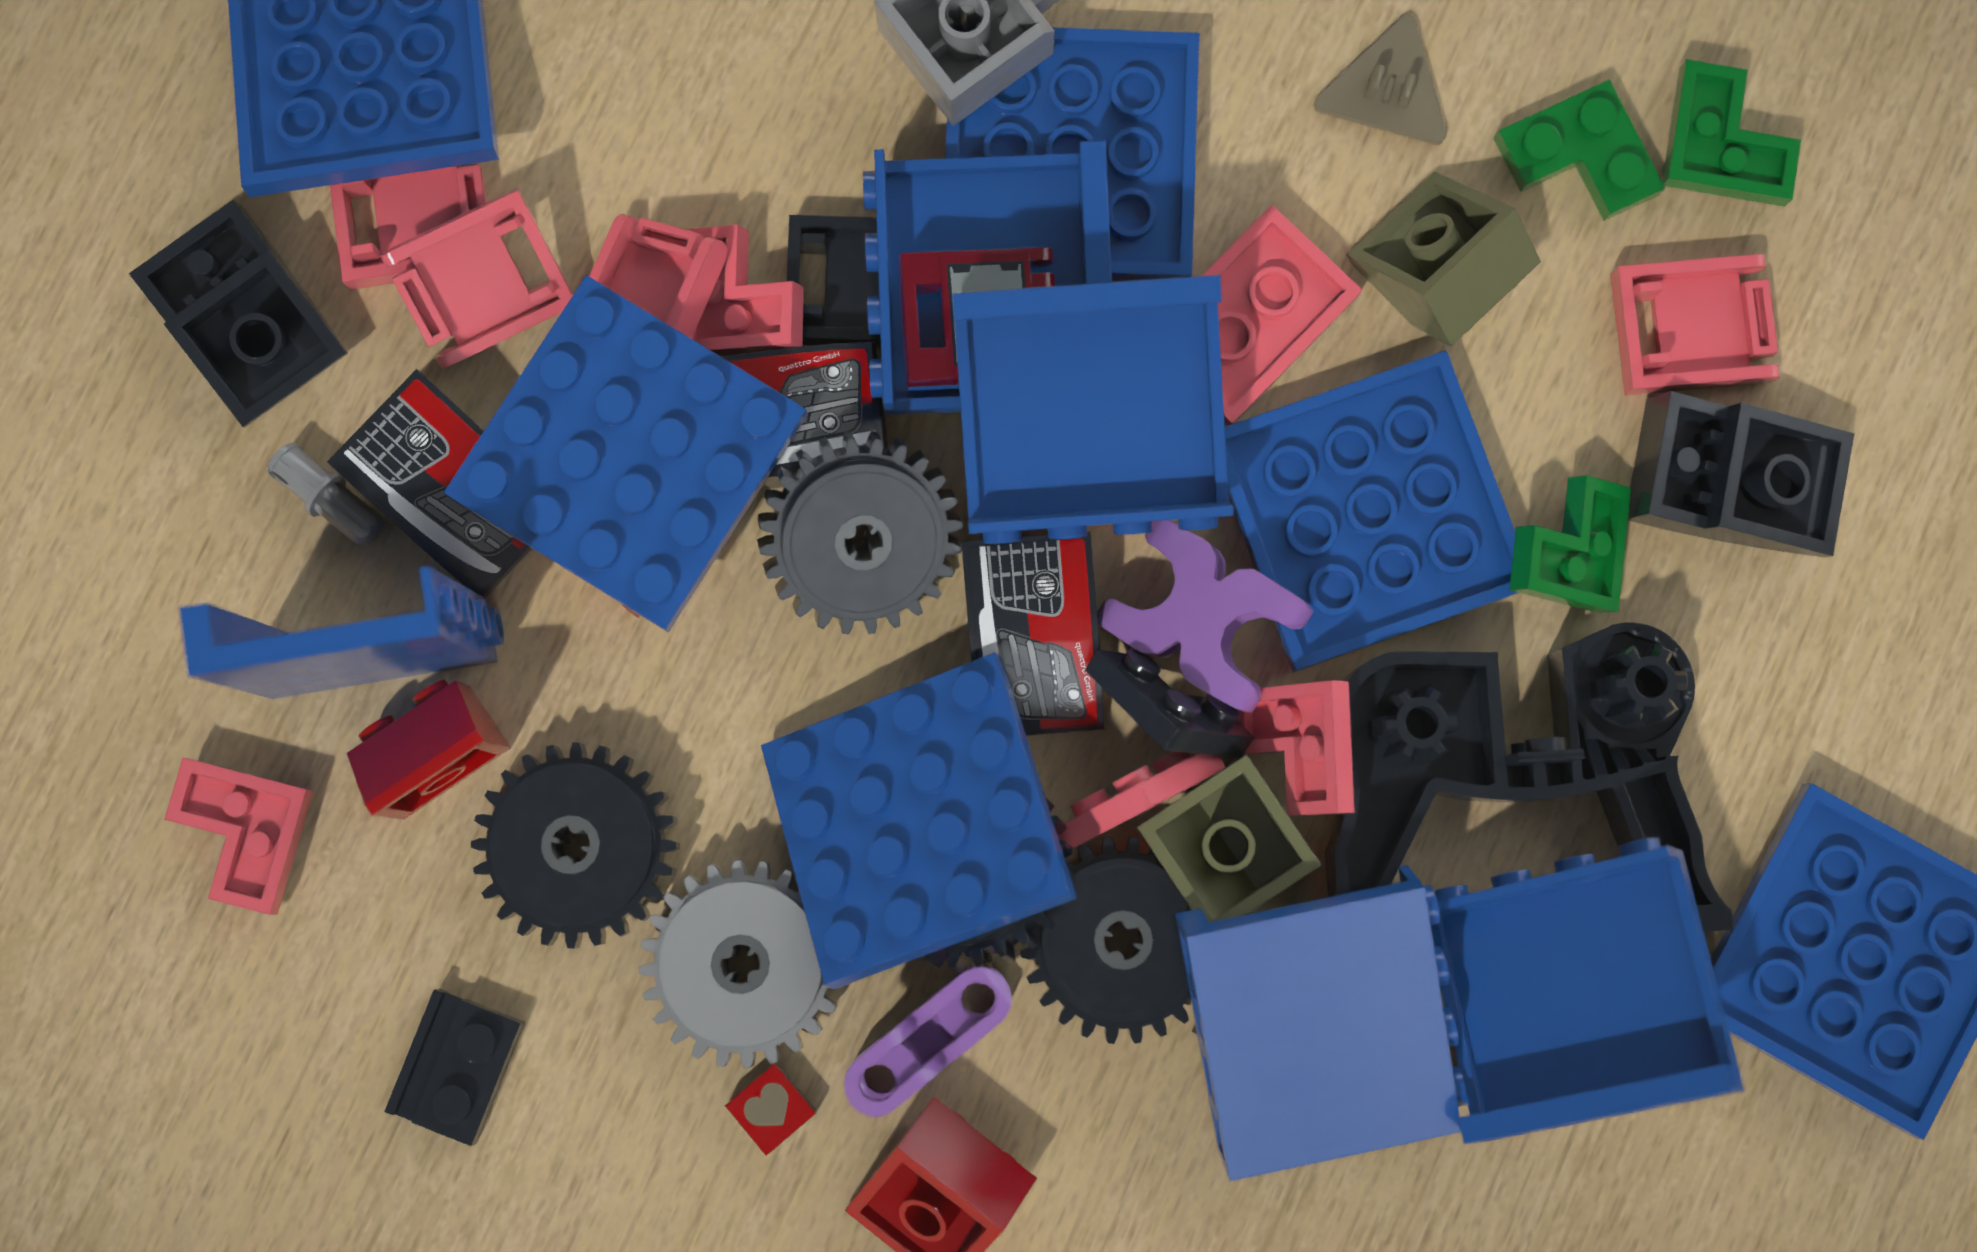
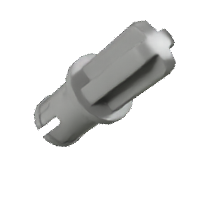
[267,442,384,545]

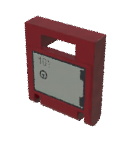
[898,247,1055,387]

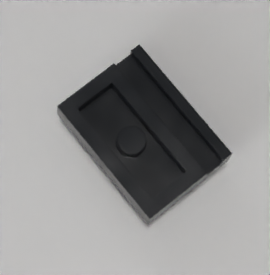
[384,988,525,1146]

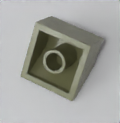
[1346,172,1541,346]
[1137,755,1321,923]

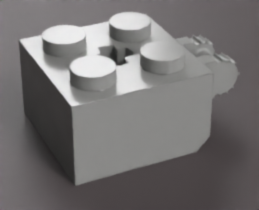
[874,0,1059,126]

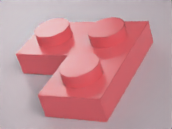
[686,224,804,356]
[1237,680,1354,816]
[1058,751,1226,848]
[164,757,313,915]

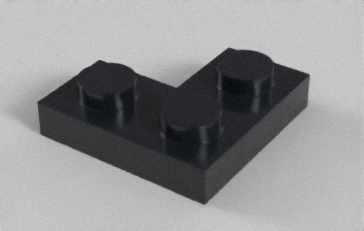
[1085,649,1255,757]

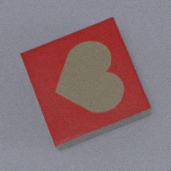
[725,1062,818,1156]

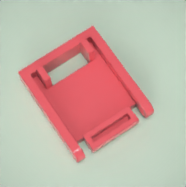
[330,165,487,290]
[380,187,573,369]
[589,214,728,339]
[1610,254,1780,395]

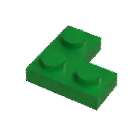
[1662,59,1801,207]
[1493,79,1666,221]
[1509,475,1631,613]

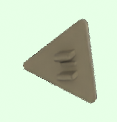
[1314,14,1447,145]

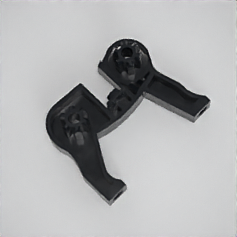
[1325,622,1734,932]

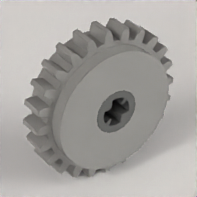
[639,860,845,1068]

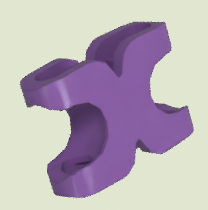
[1097,520,1314,713]
[844,965,1012,1117]

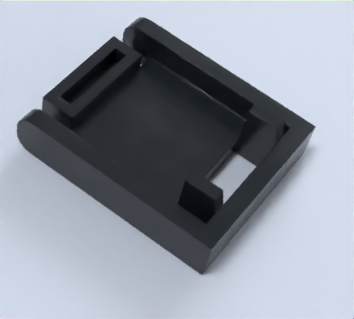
[787,215,881,347]

